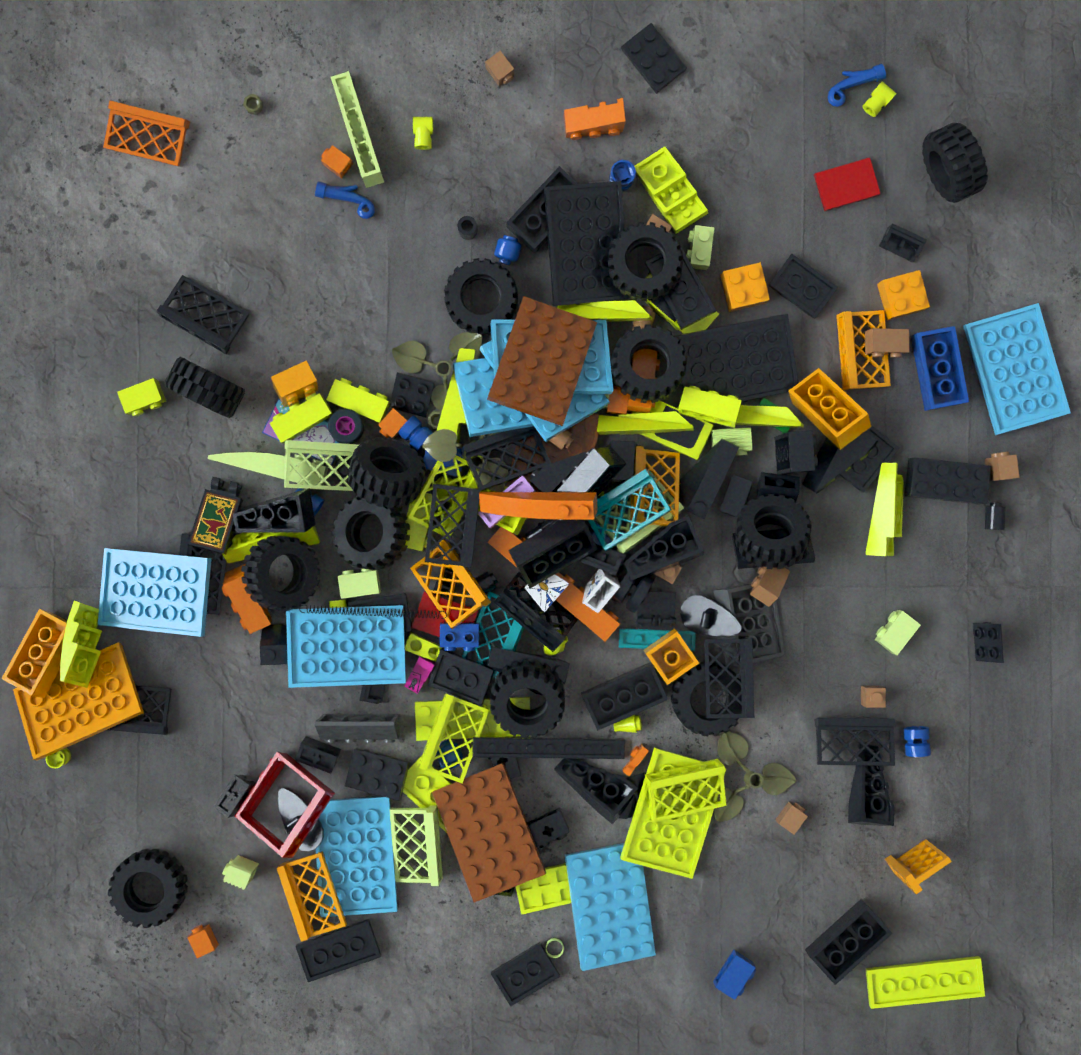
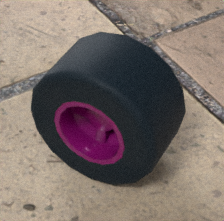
[328,409,364,444]

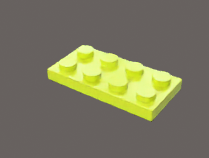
[516,863,571,914]

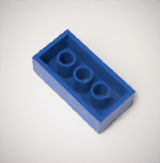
[911,326,969,411]

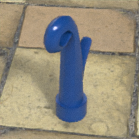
[828,64,886,107]
[315,181,375,219]

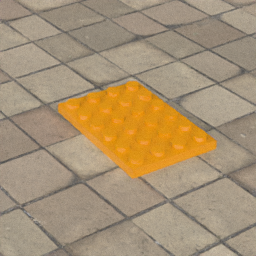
[13,642,144,761]

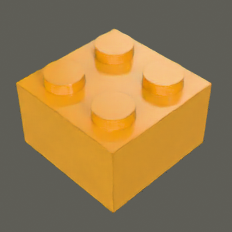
[720,262,770,312]
[877,270,930,321]
[271,360,319,407]
[643,628,699,685]

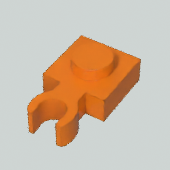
[622,744,649,776]

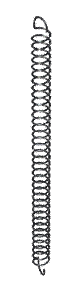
[299,605,447,619]

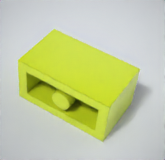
[117,378,167,417]

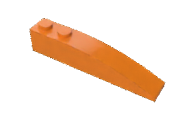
[479,492,598,520]

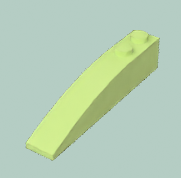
[331,71,384,188]
[208,452,329,486]

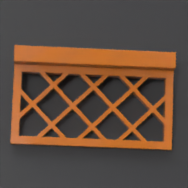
[103,100,190,166]

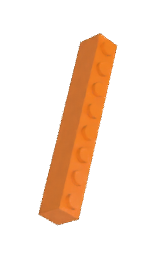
[487,527,620,642]

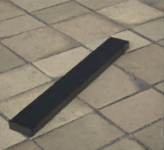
[472,737,625,759]

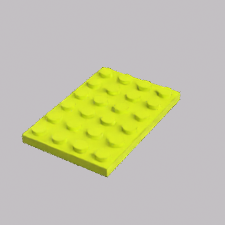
[620,747,726,879]

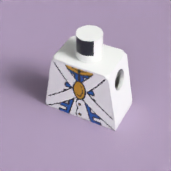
[582,569,620,613]
[525,574,569,612]

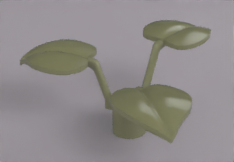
[392,332,482,412]
[422,429,508,492]
[714,732,796,822]

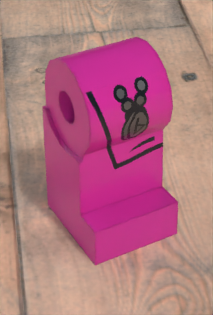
[404,656,435,694]

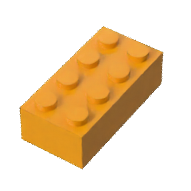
[788,368,871,450]
[2,609,67,698]

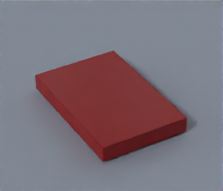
[814,157,881,212]
[411,591,478,637]

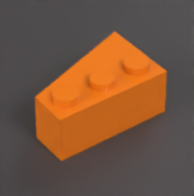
[564,98,625,140]
[222,563,272,634]

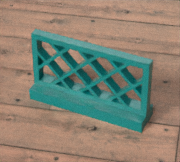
[588,469,672,551]
[462,592,525,678]

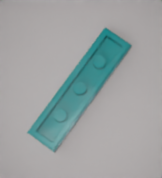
[618,628,696,651]

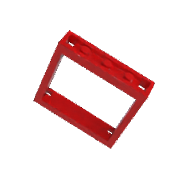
[235,752,335,858]

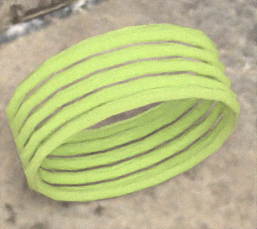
[545,938,564,958]

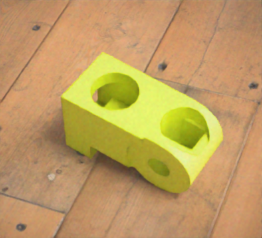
[405,632,442,661]

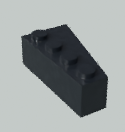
[233,488,316,533]

